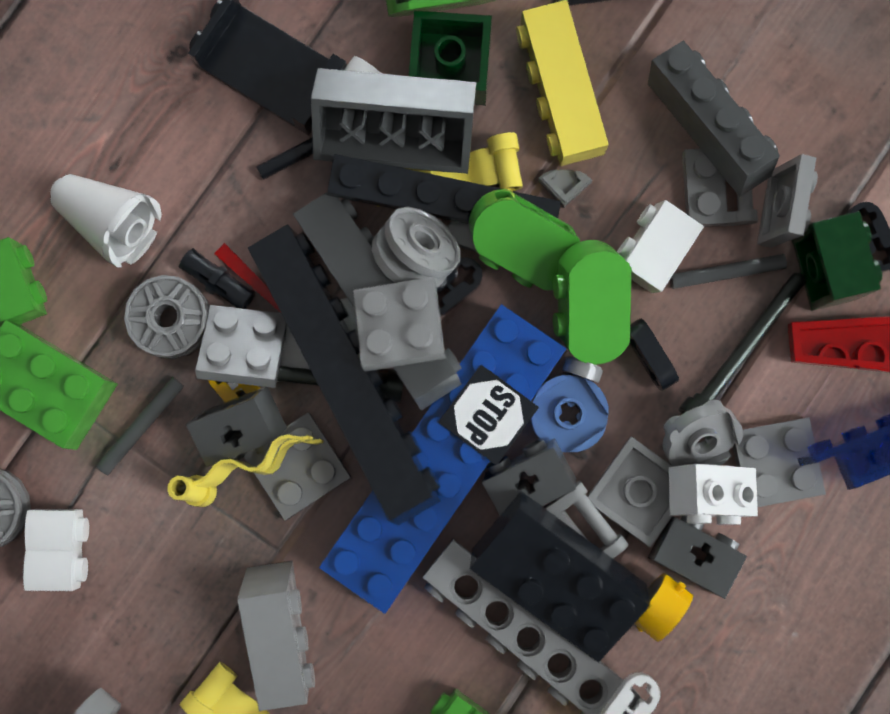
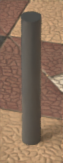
[670,254,787,289]
[96,377,184,476]

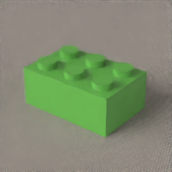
[0,320,118,450]

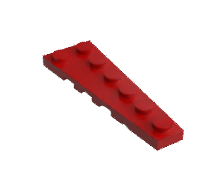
[788,316,890,373]

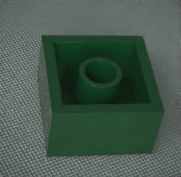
[409,10,492,106]
[792,211,882,311]

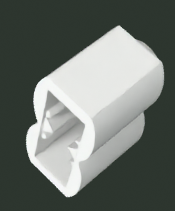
[23,509,89,591]

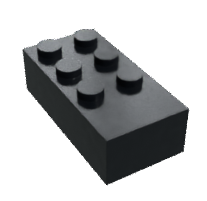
[469,491,651,663]

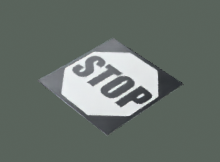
[438,365,539,466]

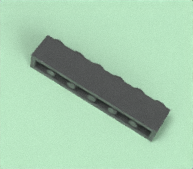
[293,192,462,411]

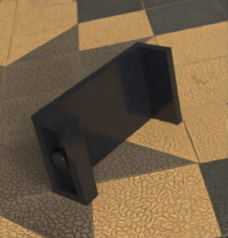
[188,0,347,136]

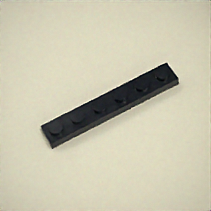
[326,154,561,224]

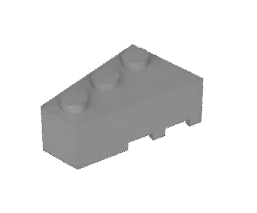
[237,561,315,711]

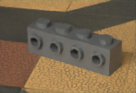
[648,40,780,197]

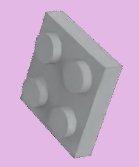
[757,154,818,248]
[354,277,446,371]
[195,305,287,388]
[244,412,352,521]
[733,417,826,507]
[587,436,672,547]

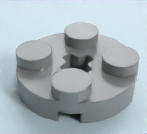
[662,400,743,467]

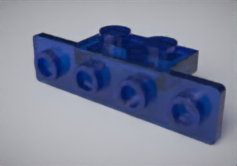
[797,414,890,490]

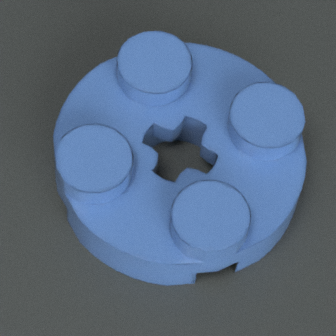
[531,375,609,453]

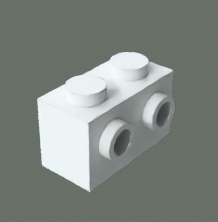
[617,200,704,293]
[669,464,758,525]

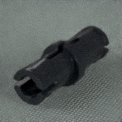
[179,248,256,309]

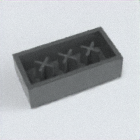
[311,68,476,174]

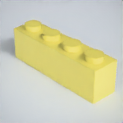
[516,0,609,166]

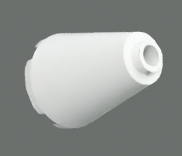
[50,174,162,267]

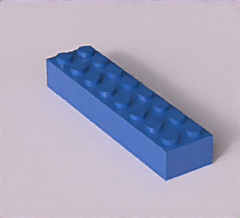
[319,304,567,614]

